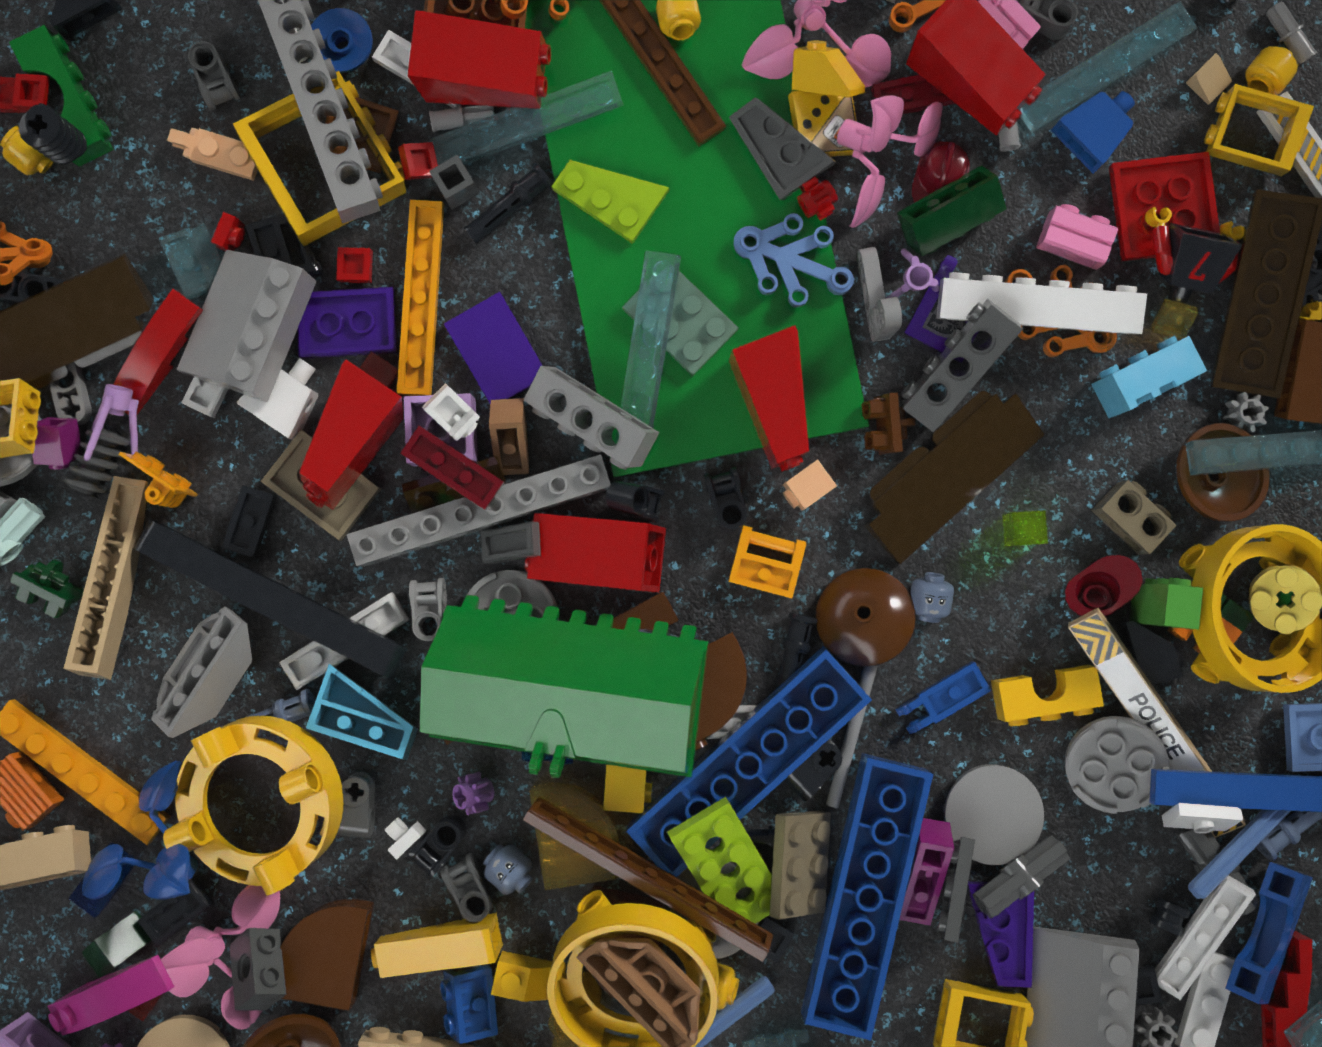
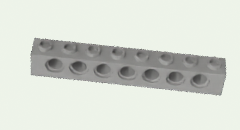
[258,0,383,223]
[346,454,611,567]

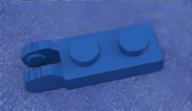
[895,661,991,734]

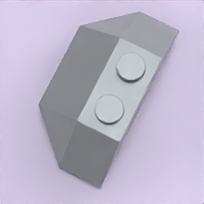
[151,607,252,738]

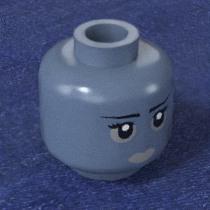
[910,572,954,623]
[483,844,533,895]

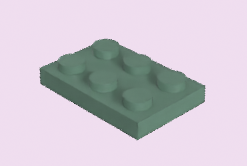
[622,261,739,377]

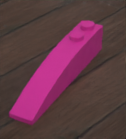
[47,955,175,1036]

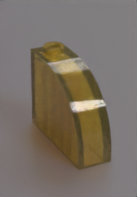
[529,783,628,890]

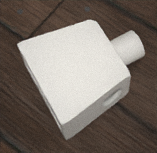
[237,358,318,440]

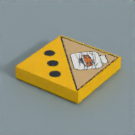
[788,91,857,157]

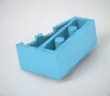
[1091,336,1207,418]
[306,664,418,760]

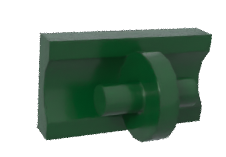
[10,559,84,618]

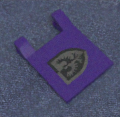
[904,255,979,363]

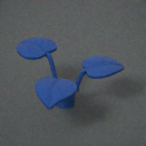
[82,760,198,900]

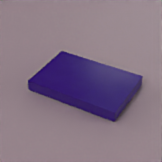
[297,287,398,359]
[444,292,543,404]

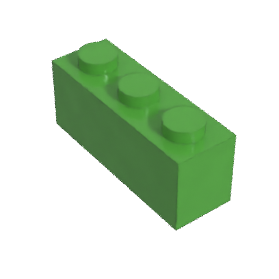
[1129,578,1203,630]

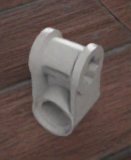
[409,578,447,641]

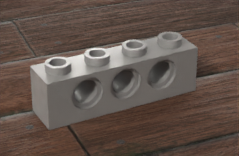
[523,366,660,470]

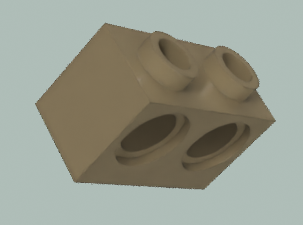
[1091,480,1177,555]

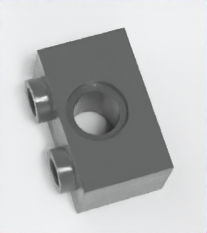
[229,928,286,1010]

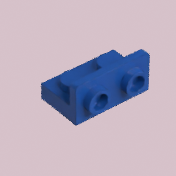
[440,965,498,1044]

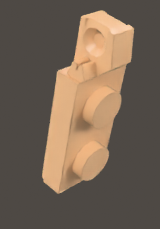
[167,128,258,181]

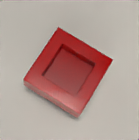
[398,142,438,180]
[211,212,245,252]
[336,247,373,283]

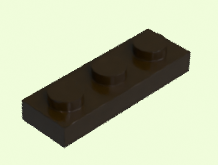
[402,456,507,514]

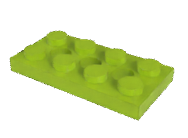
[667,796,772,924]

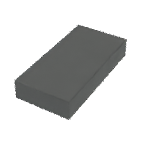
[481,521,541,564]

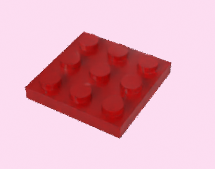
[1109,152,1220,262]

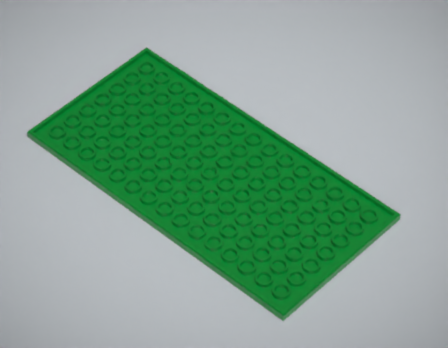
[525,0,869,478]

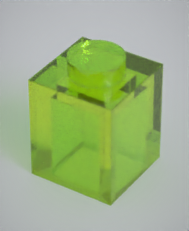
[1002,510,1048,547]

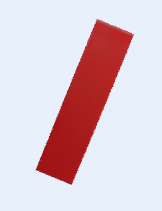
[113,289,203,415]
[1261,931,1312,1047]

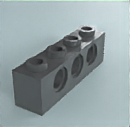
[901,299,1023,432]

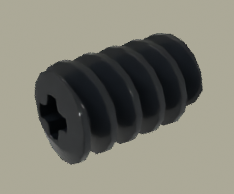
[19,103,87,164]

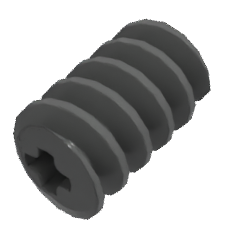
[62,428,130,498]

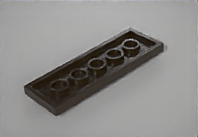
[1210,189,1322,398]

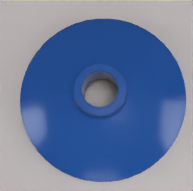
[311,8,373,73]

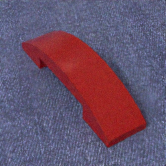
[0,73,50,113]

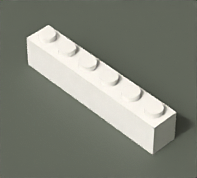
[936,272,1147,335]

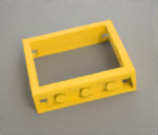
[233,71,406,246]

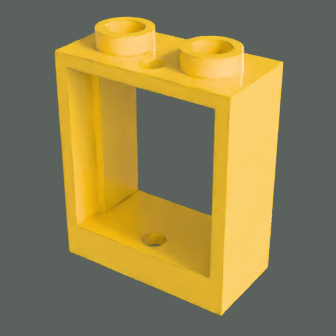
[1204,84,1314,177]
[0,378,41,458]
[933,979,1034,1047]

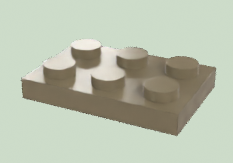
[261,430,381,541]
[770,811,831,920]

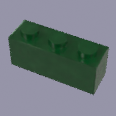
[897,165,1007,257]

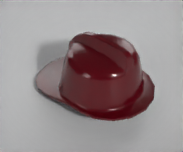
[912,141,970,203]
[1065,555,1143,618]

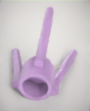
[886,248,939,298]
[83,384,139,461]

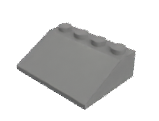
[177,250,317,402]
[1025,926,1139,1047]

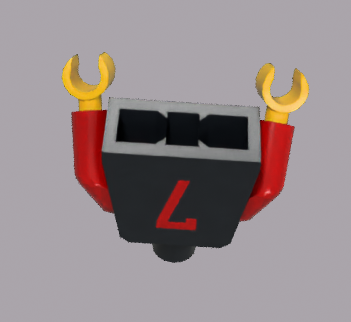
[1145,207,1245,306]

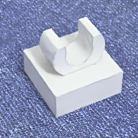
[385,817,426,860]

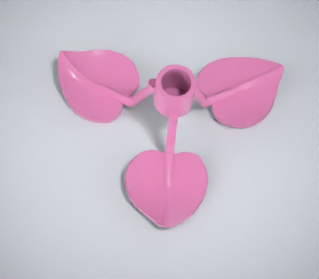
[742,0,891,87]
[837,95,943,228]
[161,885,280,1030]

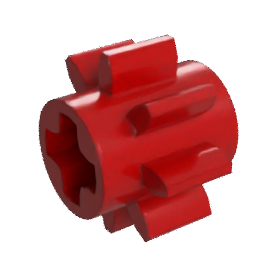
[797,177,838,221]

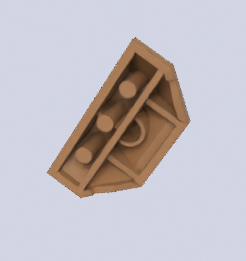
[576,938,700,1047]

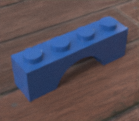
[1225,862,1313,1004]

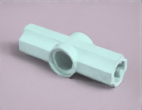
[0,498,45,566]

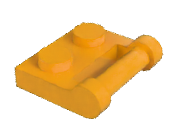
[728,525,806,599]

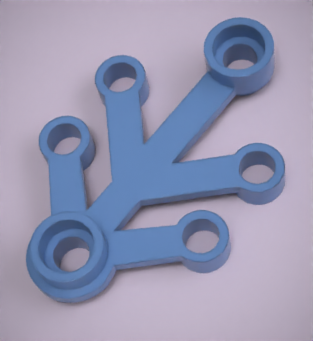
[733,213,854,308]

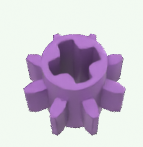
[452,772,494,815]

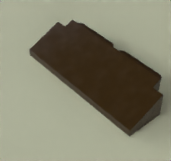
[0,253,154,389]
[864,391,1045,565]

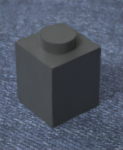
[429,155,479,210]

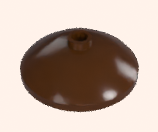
[1176,423,1270,522]
[816,568,916,667]
[243,1014,340,1047]

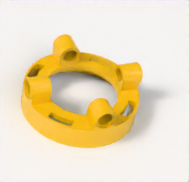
[1179,524,1322,693]
[163,716,343,896]
[547,890,719,1047]

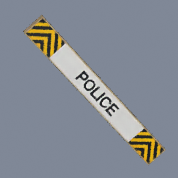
[1068,608,1246,838]

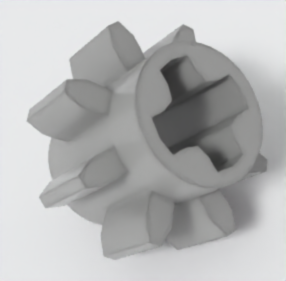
[1223,392,1269,433]
[1134,1007,1179,1047]

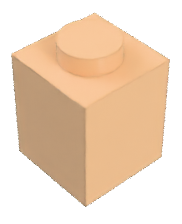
[783,459,837,511]

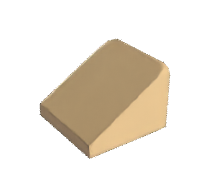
[1186,53,1232,105]

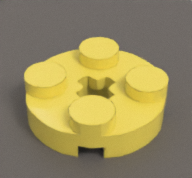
[1248,565,1322,634]

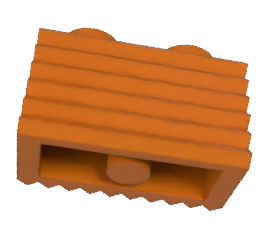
[0,751,65,831]

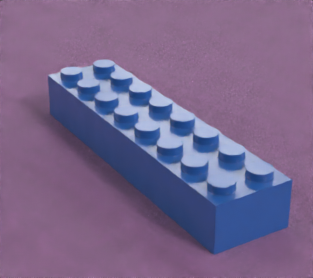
[626,647,872,877]
[801,753,933,1040]

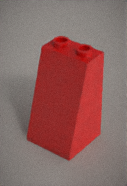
[906,0,1046,136]
[407,10,551,109]
[729,325,809,472]
[299,359,404,510]
[525,513,666,593]

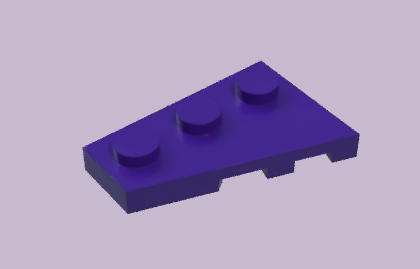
[967,881,1034,988]

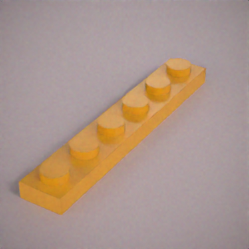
[397,199,444,396]
[0,699,171,845]

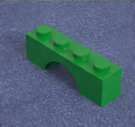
[9,25,113,167]

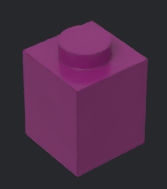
[32,417,82,470]

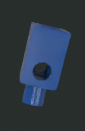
[1051,91,1135,173]

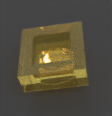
[1151,299,1198,340]

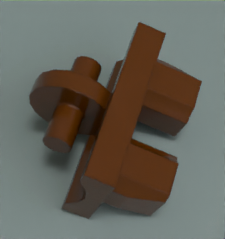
[861,392,916,455]

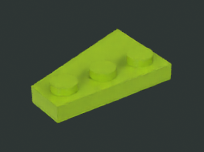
[551,160,669,244]

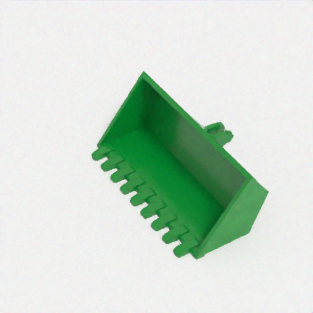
[420,595,708,778]

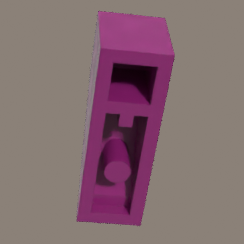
[899,818,954,925]

